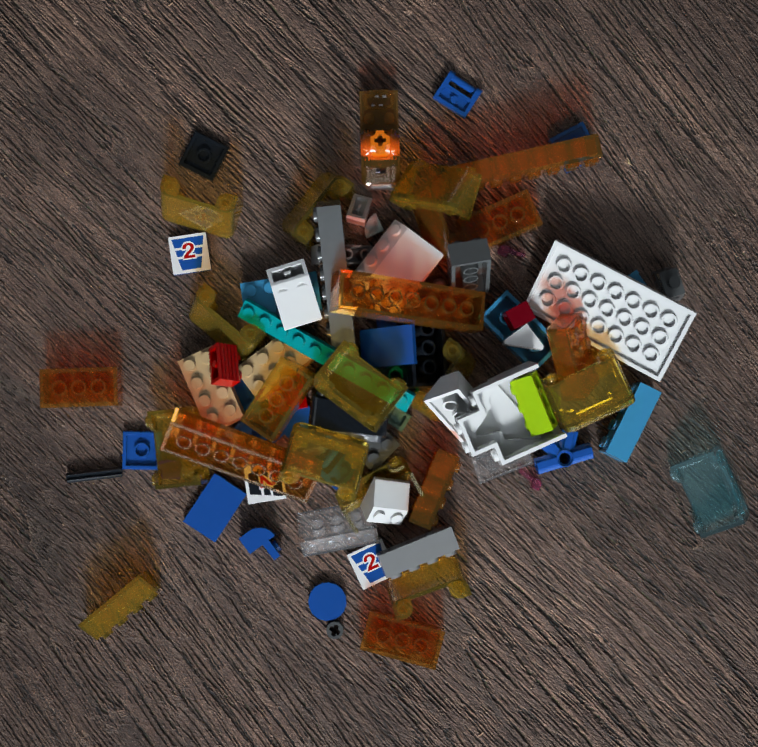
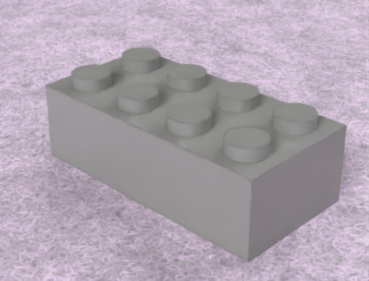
[376,525,460,580]

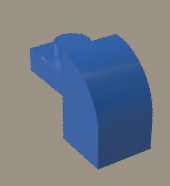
[239,526,282,560]

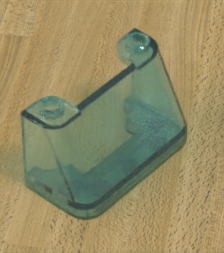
[669,445,750,539]

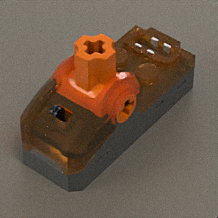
[359,89,400,191]

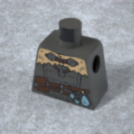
[651,266,685,301]

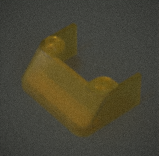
[335,456,425,534]

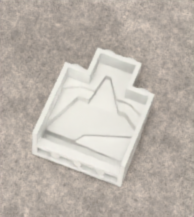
[453,361,567,466]

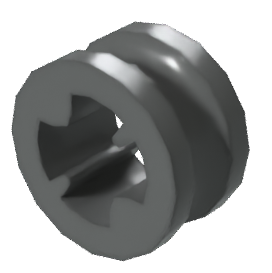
[326,620,344,639]

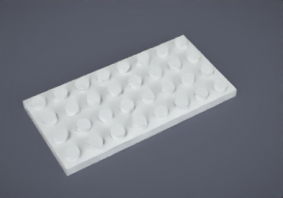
[527,239,697,382]

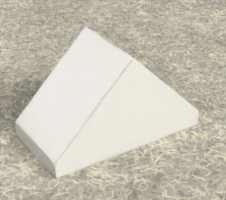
[346,193,372,227]
[502,324,544,351]

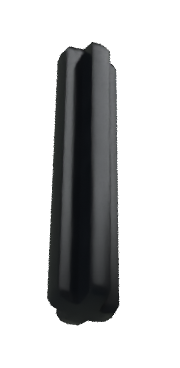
[66,467,124,483]

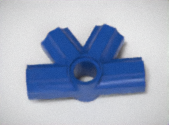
[533,428,594,475]

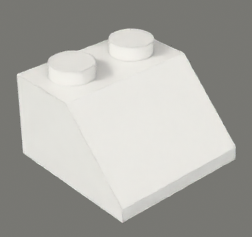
[360,477,410,525]

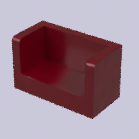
[502,300,536,332]

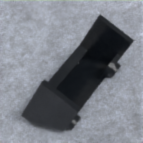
[308,378,390,443]

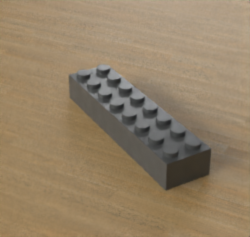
[313,199,357,360]

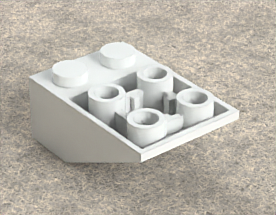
[266,259,322,330]

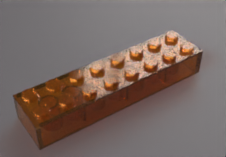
[444,133,603,197]
[329,269,486,333]
[159,407,323,503]

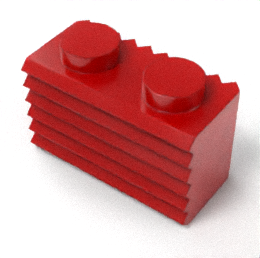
[208,342,242,387]

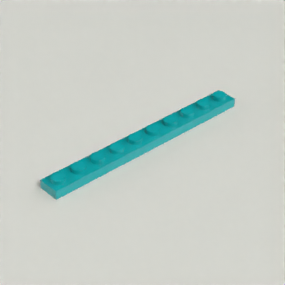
[238,298,416,412]

